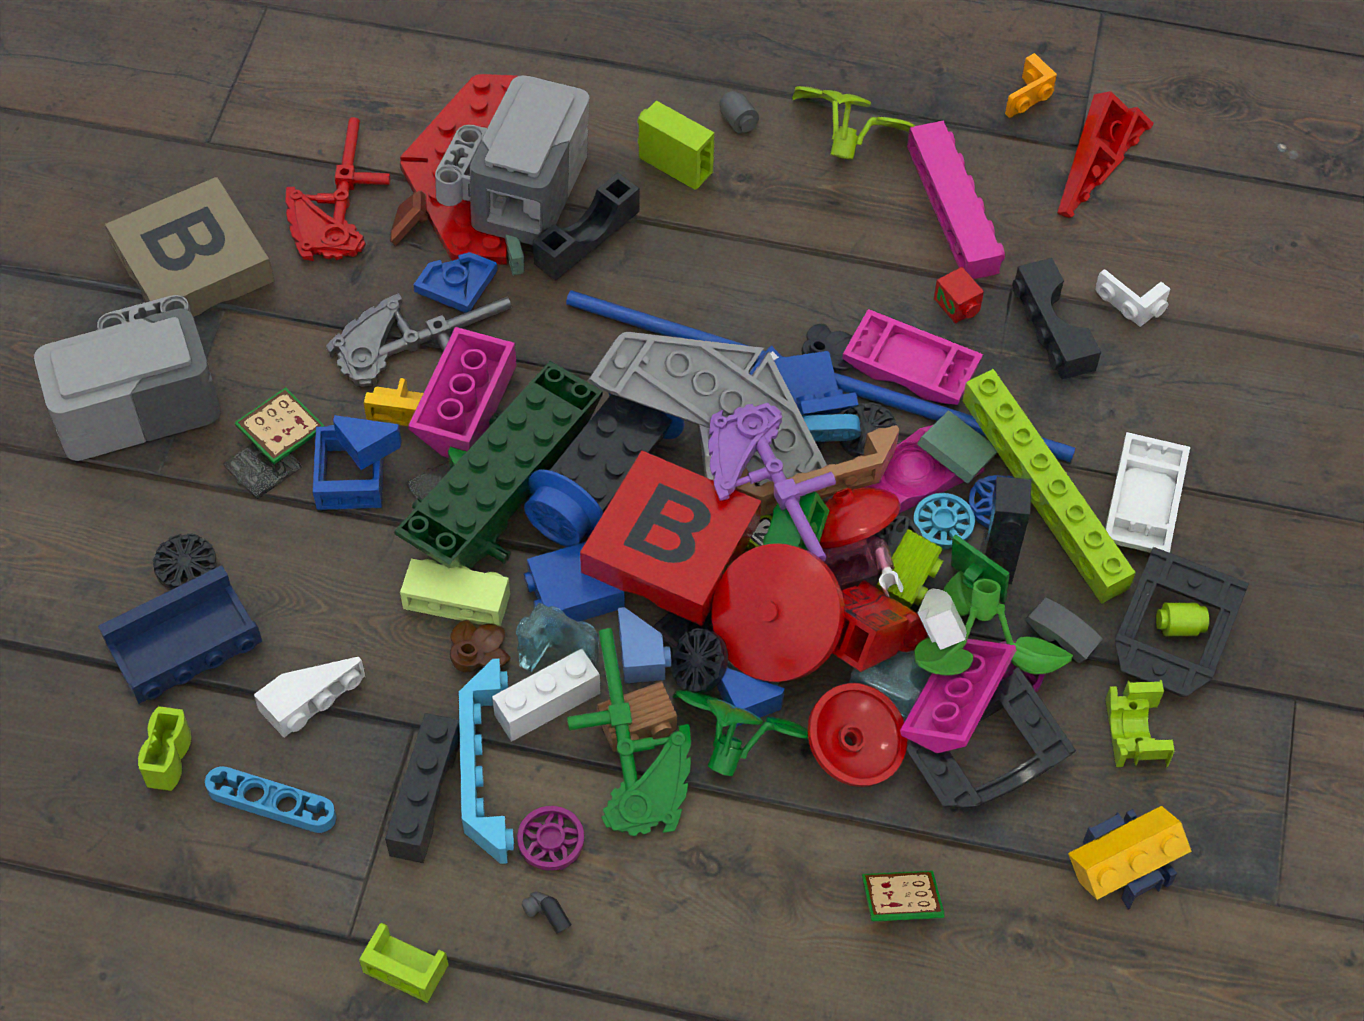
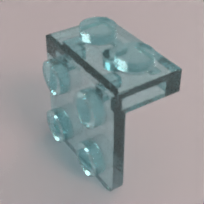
[516,603,599,672]

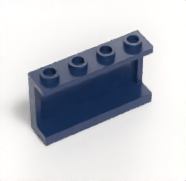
[98,565,262,704]

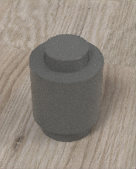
[719,91,759,133]

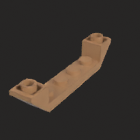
[735,425,899,516]

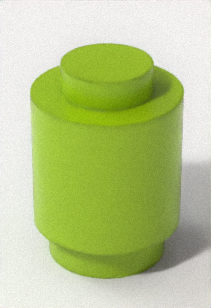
[1156,603,1209,636]

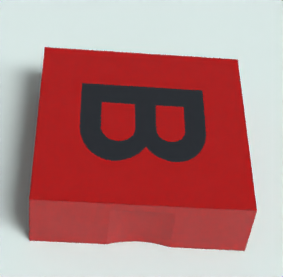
[580,451,762,626]

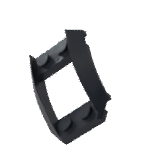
[1115,547,1249,697]
[906,667,1076,808]

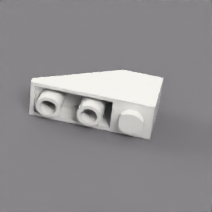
[254,657,365,738]

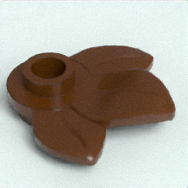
[450,620,511,672]

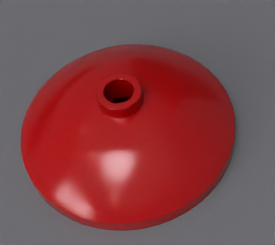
[819,487,901,548]
[808,683,907,787]

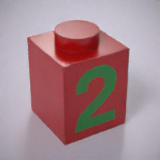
[934,267,984,323]

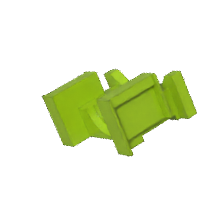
[1105,680,1175,767]

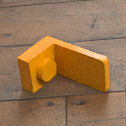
[1005,53,1057,118]

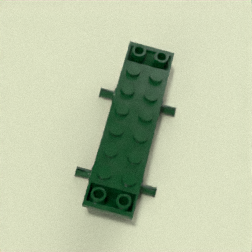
[394,361,603,569]

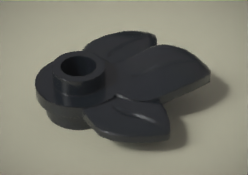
[801,324,854,370]

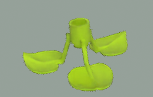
[792,86,915,160]

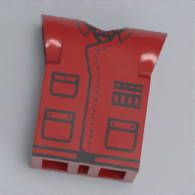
[833,580,928,672]

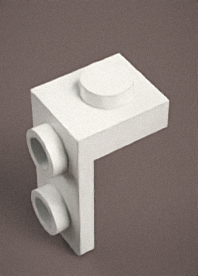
[1095,269,1170,327]

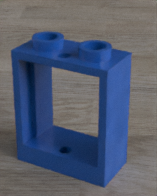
[313,425,384,510]

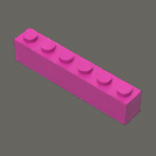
[907,121,1005,279]

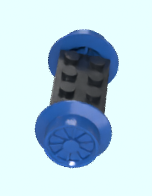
[524,393,684,547]

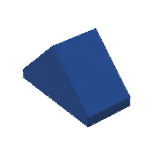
[333,415,402,470]
[717,668,785,727]

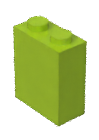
[637,100,715,190]

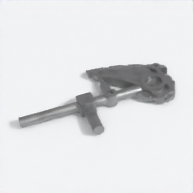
[326,293,512,387]

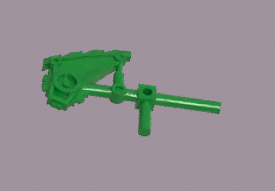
[567,628,691,836]

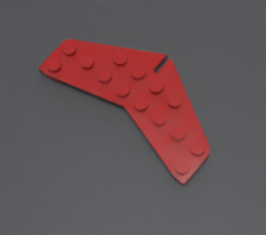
[400,74,518,265]

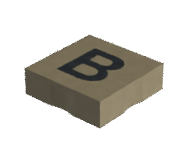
[105,177,274,317]

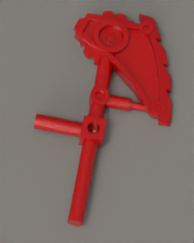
[285,117,391,261]

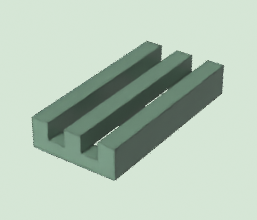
[505,234,524,275]

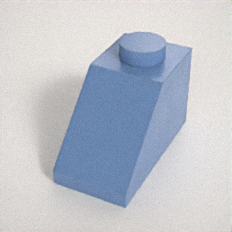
[618,607,671,683]

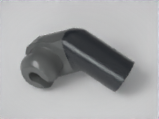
[522,891,572,934]

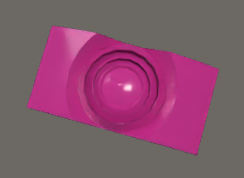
[842,309,983,405]
[865,425,985,513]

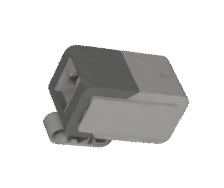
[435,75,589,245]
[34,295,221,461]

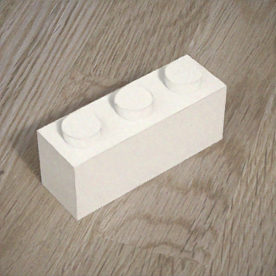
[492,649,600,742]

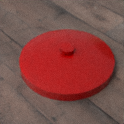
[712,544,845,682]

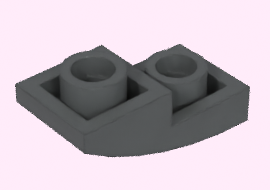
[1025,597,1103,664]

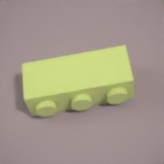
[400,558,510,626]

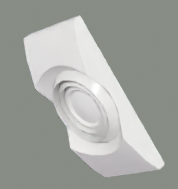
[1105,432,1190,553]

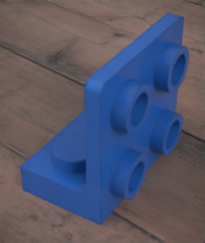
[774,351,859,416]

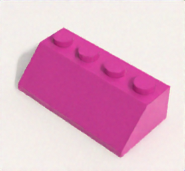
[408,327,517,458]

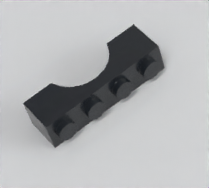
[532,172,640,281]
[1012,258,1101,380]
[980,476,1031,584]
[385,713,460,863]

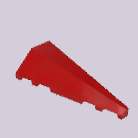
[1057,91,1154,218]

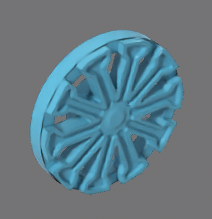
[913,493,975,550]

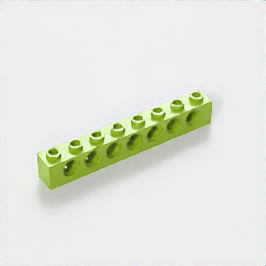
[962,369,1136,604]

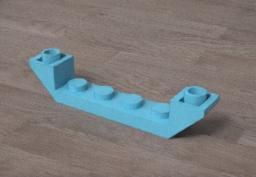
[459,659,514,864]

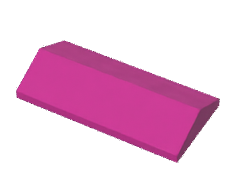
[900,639,1017,753]

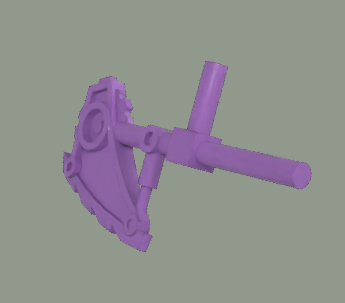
[708,402,836,562]

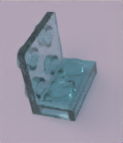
[850,650,932,718]

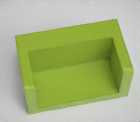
[359,923,448,1003]

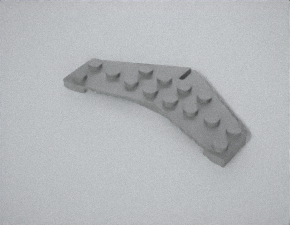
[587,332,827,500]

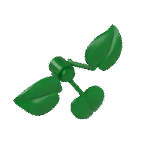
[673,690,808,776]

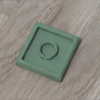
[917,410,997,483]

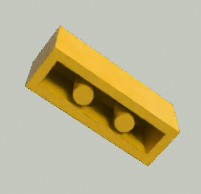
[1068,806,1192,900]

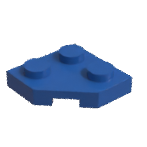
[413,252,498,313]

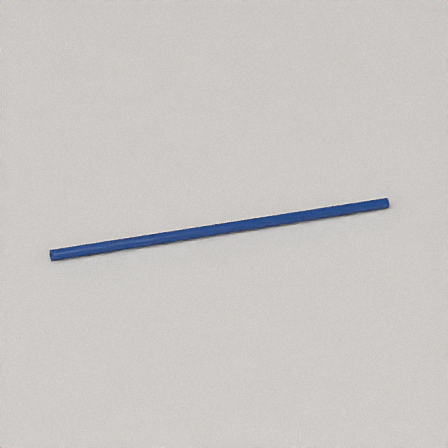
[566,290,1075,463]

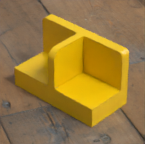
[363,378,424,426]

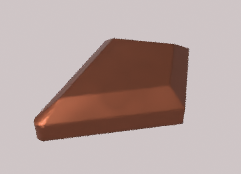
[390,191,428,246]

